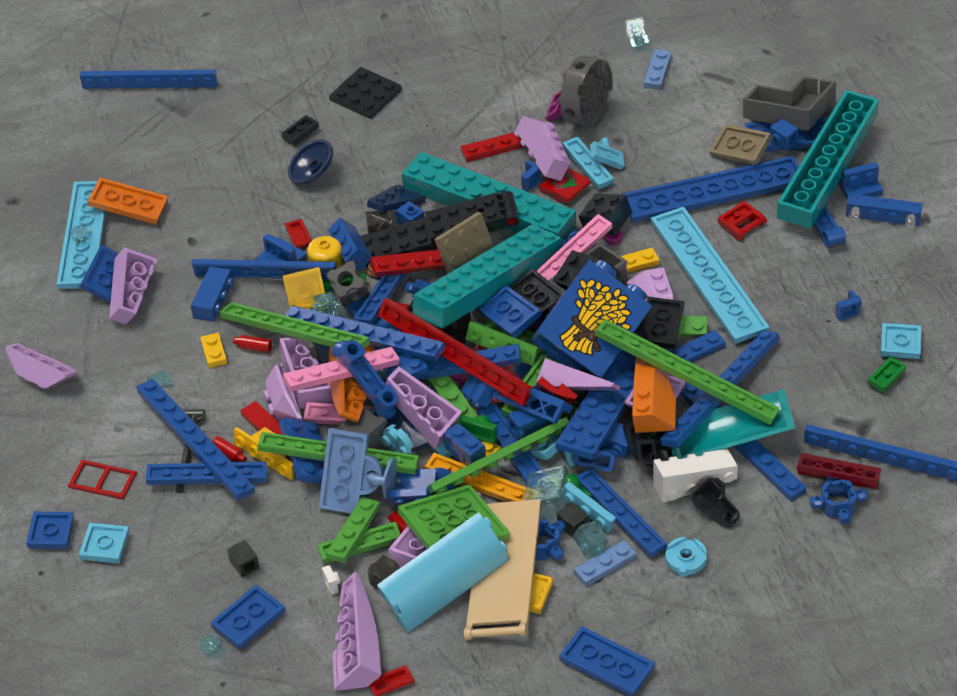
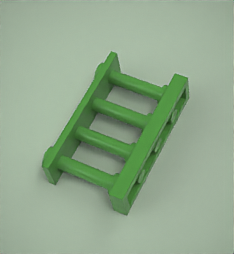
[465,319,547,366]

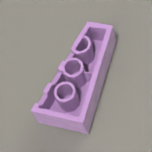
[514,116,570,181]
[109,247,158,325]
[386,366,462,449]

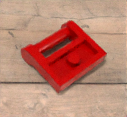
[717,200,767,241]

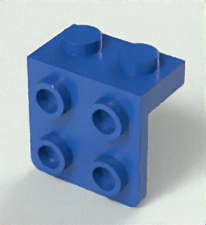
[387,469,437,508]

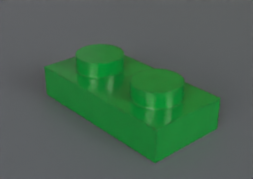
[867,356,907,393]

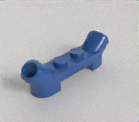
[332,340,398,419]

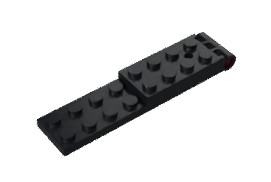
[361,191,520,267]

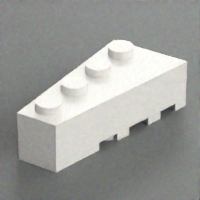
[653,449,738,503]

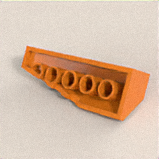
[632,345,676,433]
[329,346,374,423]

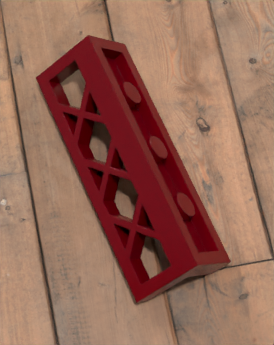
[796,453,882,489]

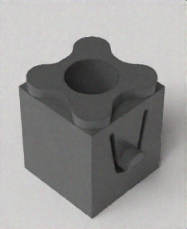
[326,261,370,309]
[338,409,387,450]

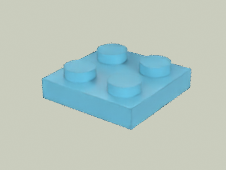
[881,323,921,359]
[79,523,130,564]

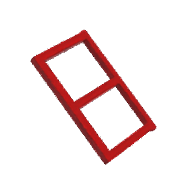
[68,460,137,500]

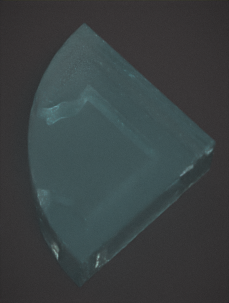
[147,370,174,388]

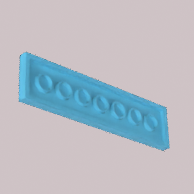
[57,181,106,289]

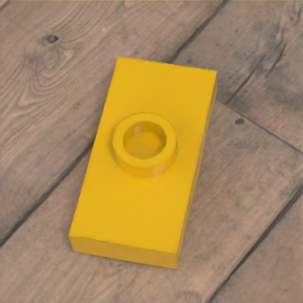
[530,573,554,615]

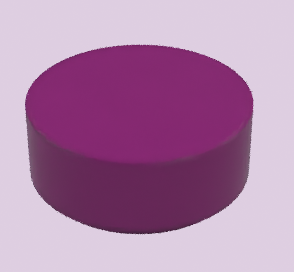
[604,230,622,245]

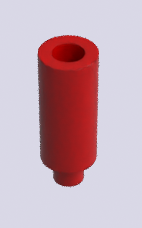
[233,335,272,353]
[212,436,247,462]

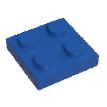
[26,511,75,549]

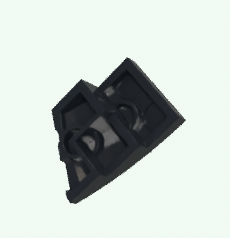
[622,423,671,468]

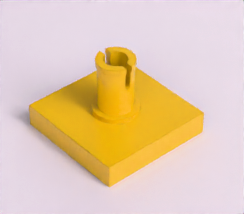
[282,267,327,309]

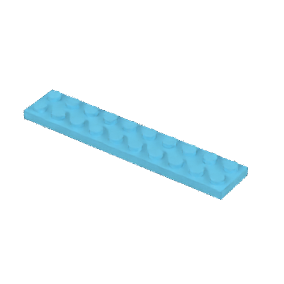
[651,207,769,344]

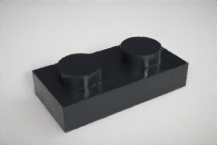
[281,115,319,146]

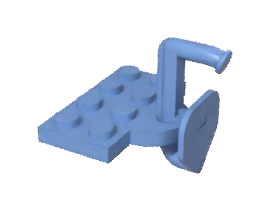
[319,428,398,513]

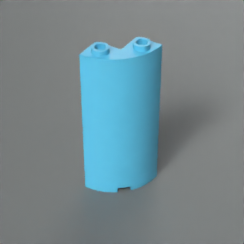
[377,512,508,633]

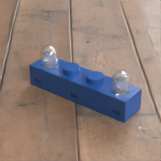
[846,193,923,229]

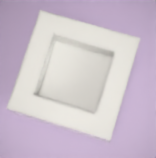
[322,565,340,595]

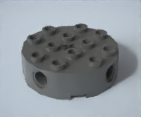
[558,55,613,128]

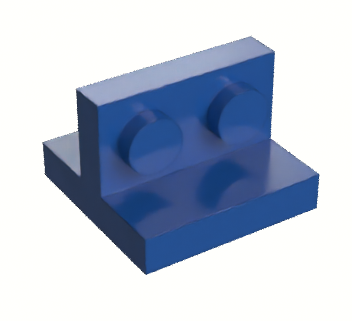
[838,162,883,201]
[255,233,307,262]

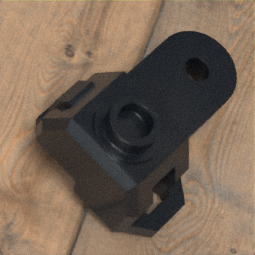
[690,477,740,527]

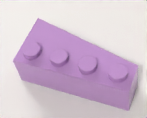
[279,337,334,409]

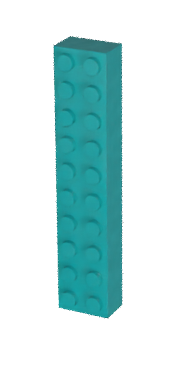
[777,90,879,229]
[402,152,576,240]
[413,224,561,329]

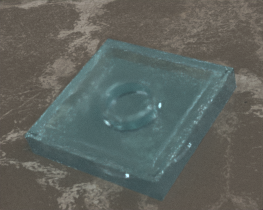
[524,465,568,505]

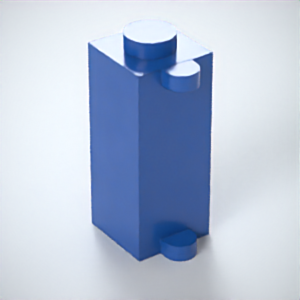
[507,401,561,440]

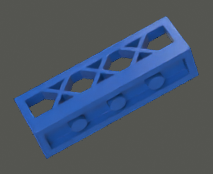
[492,388,573,424]

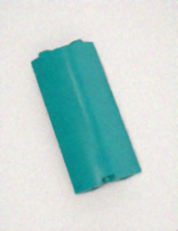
[671,389,796,459]

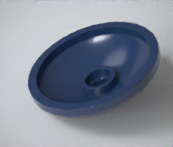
[288,139,333,185]

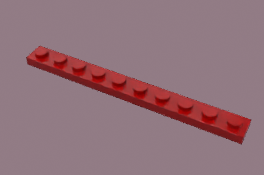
[378,298,532,405]

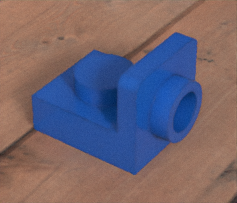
[521,160,541,192]
[836,290,862,321]

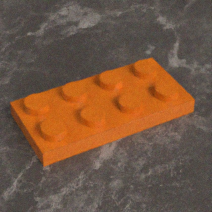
[88,178,168,225]

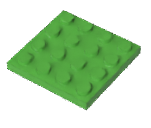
[398,484,510,549]

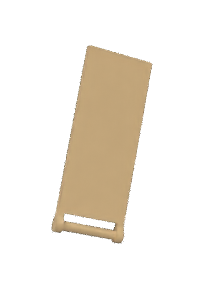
[464,499,541,640]

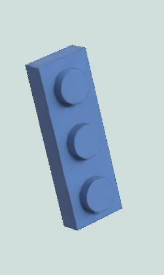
[644,49,672,90]
[574,540,637,587]

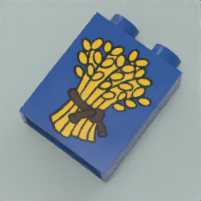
[529,259,652,378]

